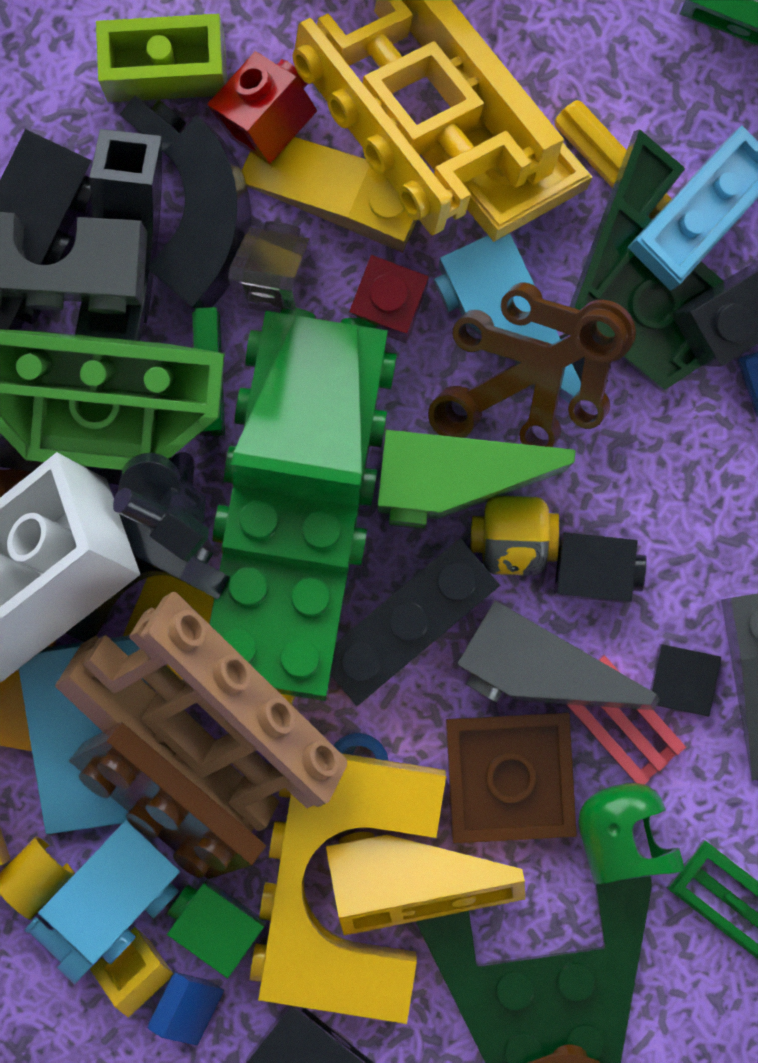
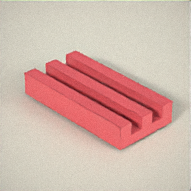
[566,655,686,785]

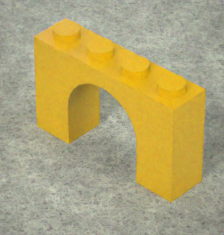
[249,754,446,1024]

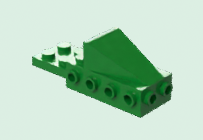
[209,308,397,701]

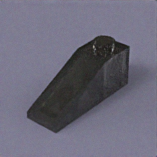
[228,221,311,313]

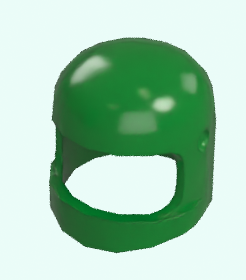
[578,783,685,884]

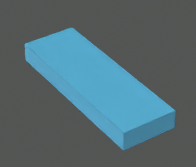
[628,126,758,291]

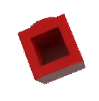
[207,51,317,164]

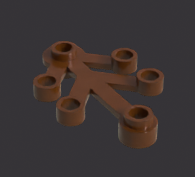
[428,282,636,447]

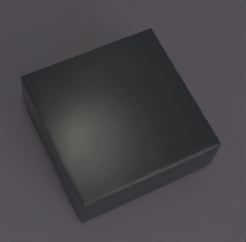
[650,644,721,717]

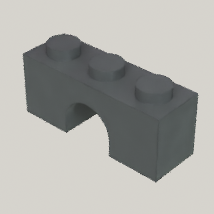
[0,212,148,315]

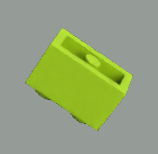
[96,14,227,103]

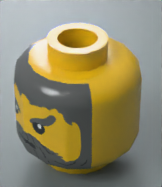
[470,495,559,576]

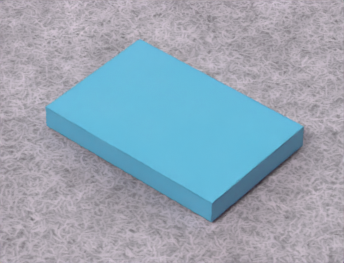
[19,635,150,834]

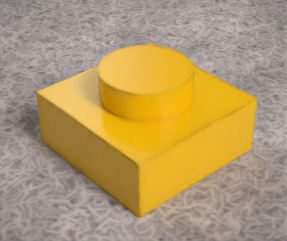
[90,927,173,1018]

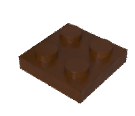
[446,712,577,844]

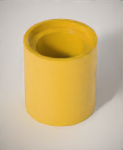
[0,836,75,920]

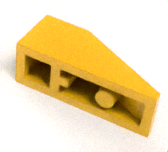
[242,137,417,253]
[326,832,526,936]

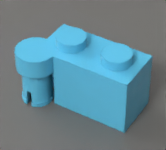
[24,820,180,985]

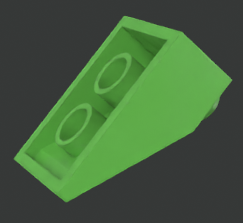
[378,430,576,529]

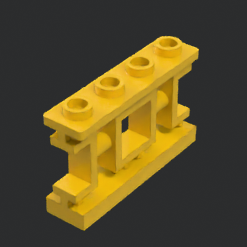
[292,0,564,236]

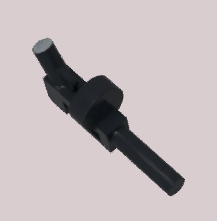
[113,452,209,562]

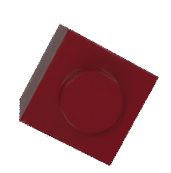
[349,255,429,343]

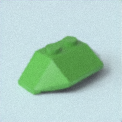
[0,329,225,470]

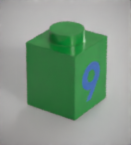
[167,879,267,979]

